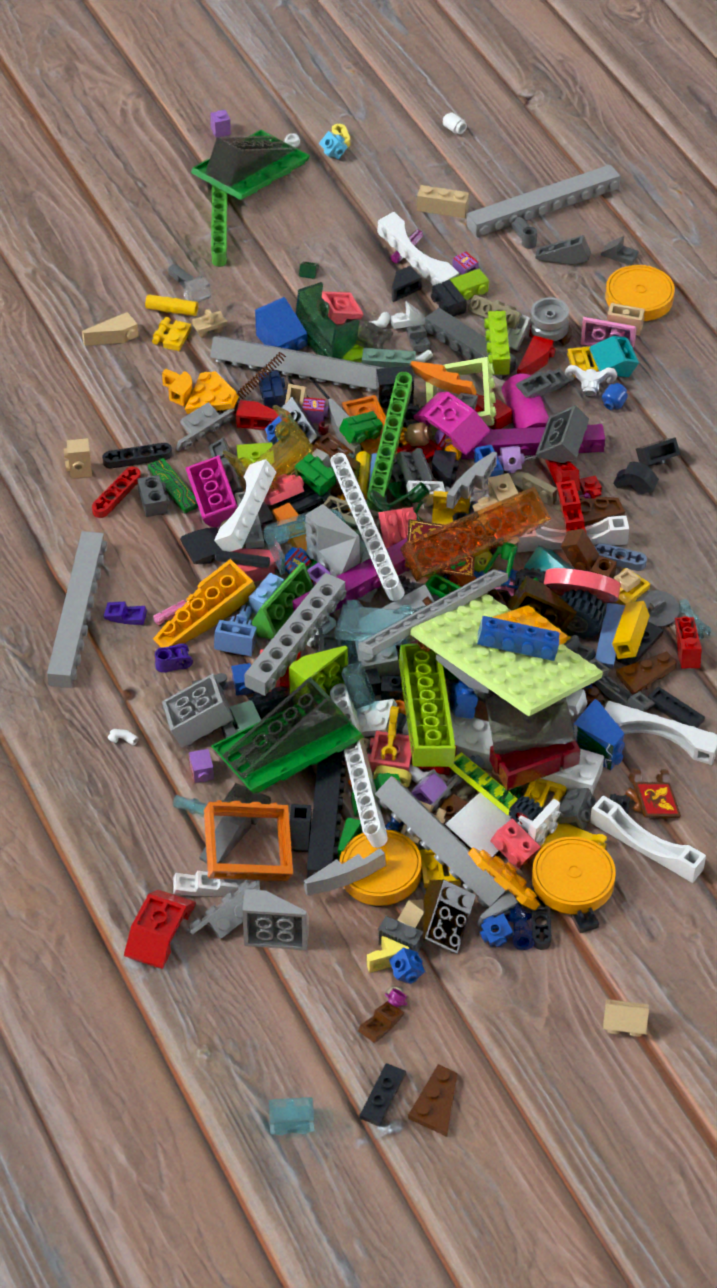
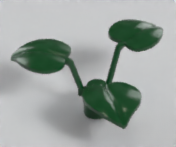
[369,482,430,521]

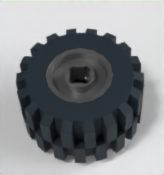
[561,590,606,639]

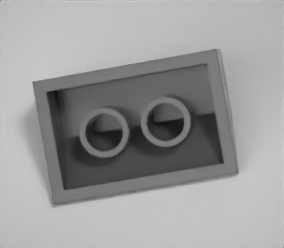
[536,405,589,463]

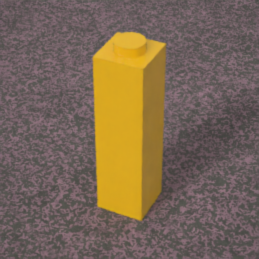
[612,600,650,659]

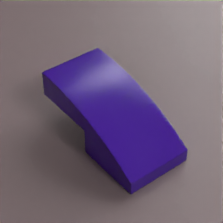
[103,601,147,625]

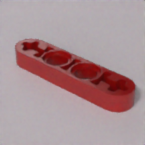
[92,467,141,518]

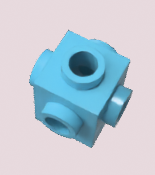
[319,131,348,159]

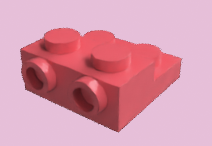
[316,291,363,324]
[264,474,304,505]
[378,507,417,549]
[367,731,411,772]

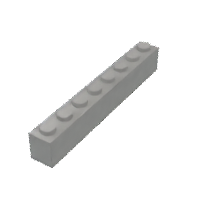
[375,776,509,908]

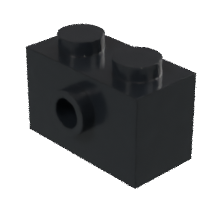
[636,437,681,465]

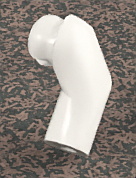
[369,312,391,330]
[416,350,433,363]
[108,729,139,745]

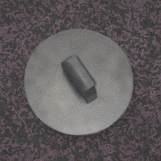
[636,590,680,627]

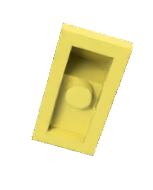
[367,936,409,973]

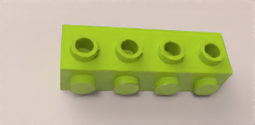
[484,311,510,375]

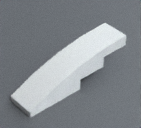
[173,871,260,897]

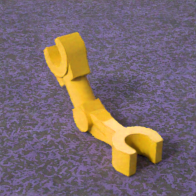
[381,706,399,760]

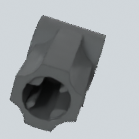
[512,217,537,249]

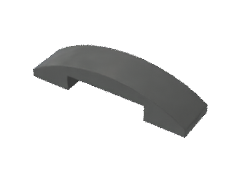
[588,658,655,711]

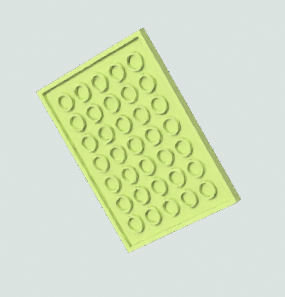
[410,594,603,716]

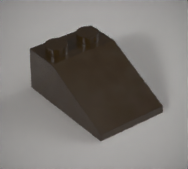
[508,576,577,632]

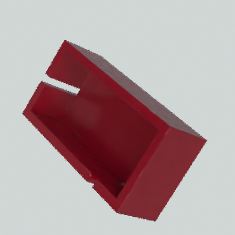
[489,720,581,791]

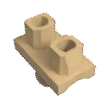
[192,309,227,338]

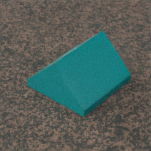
[524,546,574,572]

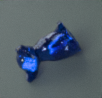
[505,904,534,950]

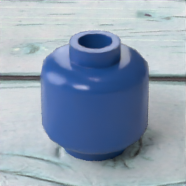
[602,383,628,410]

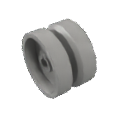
[531,297,569,341]

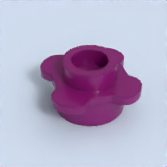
[385,988,408,1007]

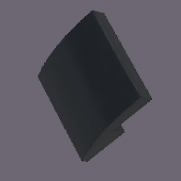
[180,527,222,564]

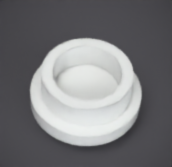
[284,134,300,148]

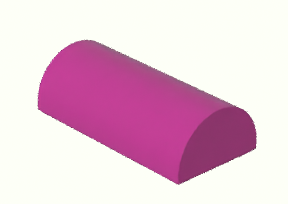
[502,374,549,428]
[185,456,238,527]

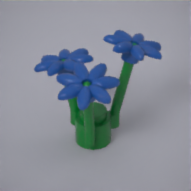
[474,542,518,589]

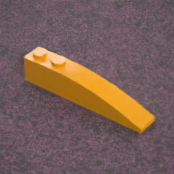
[153,559,256,648]

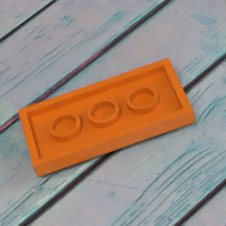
[342,395,386,454]

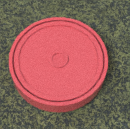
[544,568,621,603]

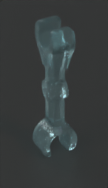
[679,599,711,639]

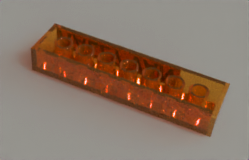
[400,486,551,583]

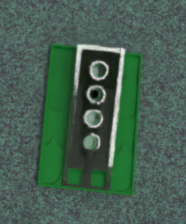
[191,130,310,200]
[211,677,364,794]

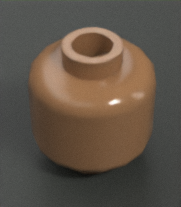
[404,422,432,447]

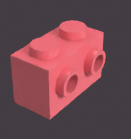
[490,818,541,870]

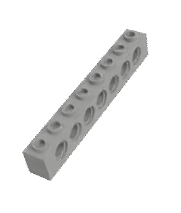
[245,573,346,696]

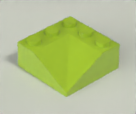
[289,646,348,705]

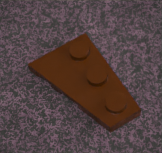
[579,496,625,525]
[616,651,677,695]
[408,1064,458,1137]

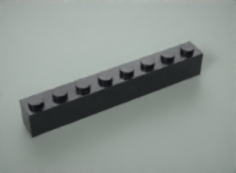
[307,750,346,878]

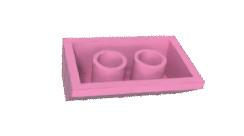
[581,317,637,348]

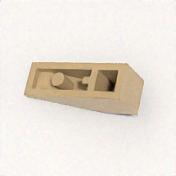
[82,312,139,346]

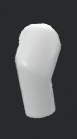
[409,764,430,783]

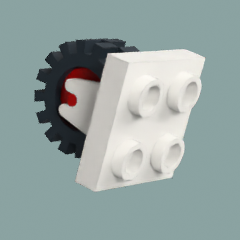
[509,796,560,846]

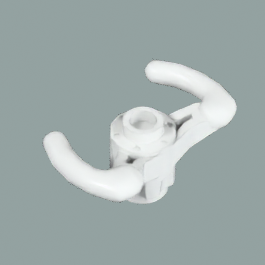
[565,365,617,396]

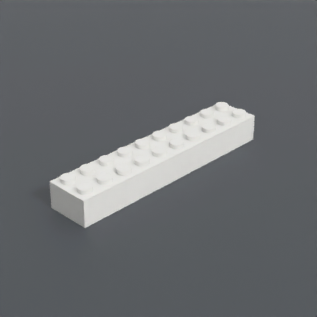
[403,710,604,795]

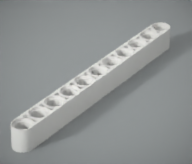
[330,453,405,601]
[330,684,388,848]

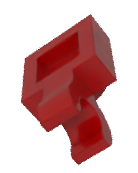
[579,475,602,499]

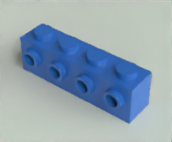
[477,616,559,661]

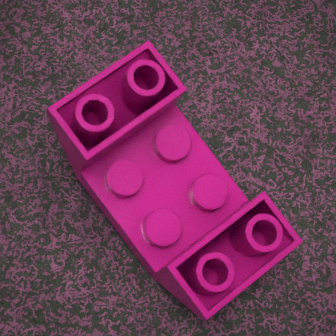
[413,392,490,455]

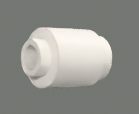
[443,112,467,134]

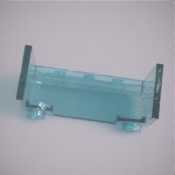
[264,508,346,575]
[334,600,426,645]

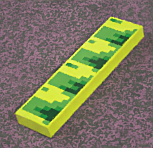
[448,752,518,815]

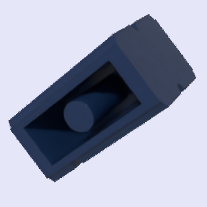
[258,371,287,409]

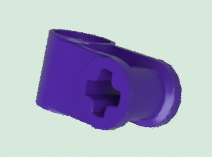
[155,643,193,673]

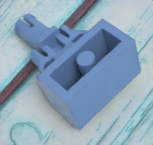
[214,605,257,656]

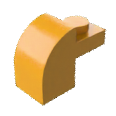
[162,369,193,407]

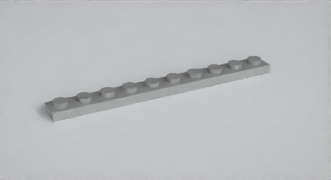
[358,570,508,655]

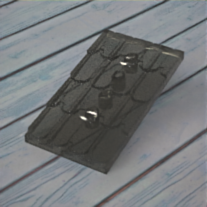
[484,690,575,754]

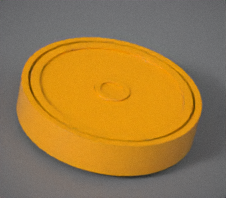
[605,265,675,321]
[339,830,422,906]
[532,837,616,914]

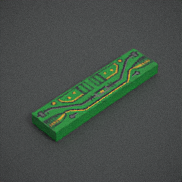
[148,458,198,513]

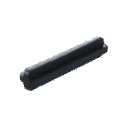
[215,550,270,568]

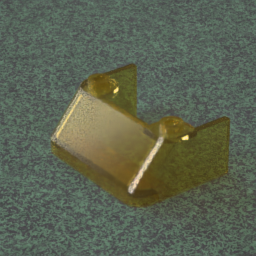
[222,405,313,489]

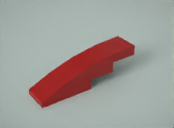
[556,480,587,534]

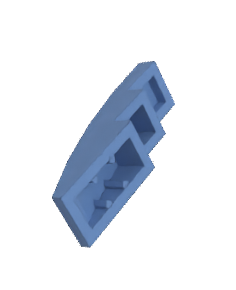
[595,603,625,668]

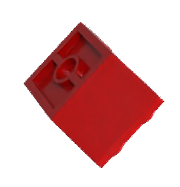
[124,890,196,969]

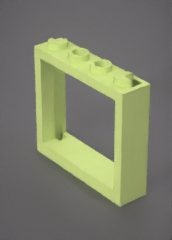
[426,357,496,435]

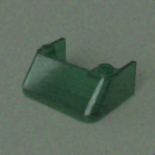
[295,282,360,359]

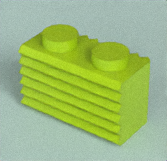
[449,268,489,300]

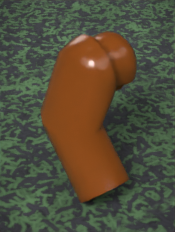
[625,787,642,813]

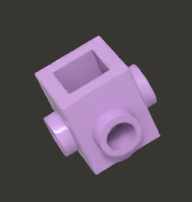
[498,446,524,473]

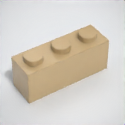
[417,185,469,218]

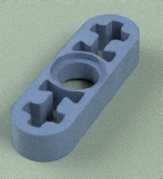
[595,544,647,571]

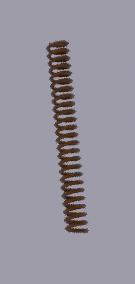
[217,352,286,413]

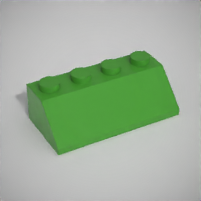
[252,562,314,639]

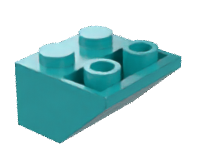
[589,336,639,377]

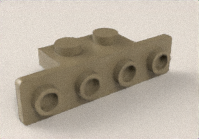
[468,295,522,329]
[511,470,562,512]

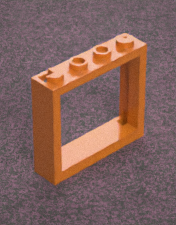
[204,800,293,881]

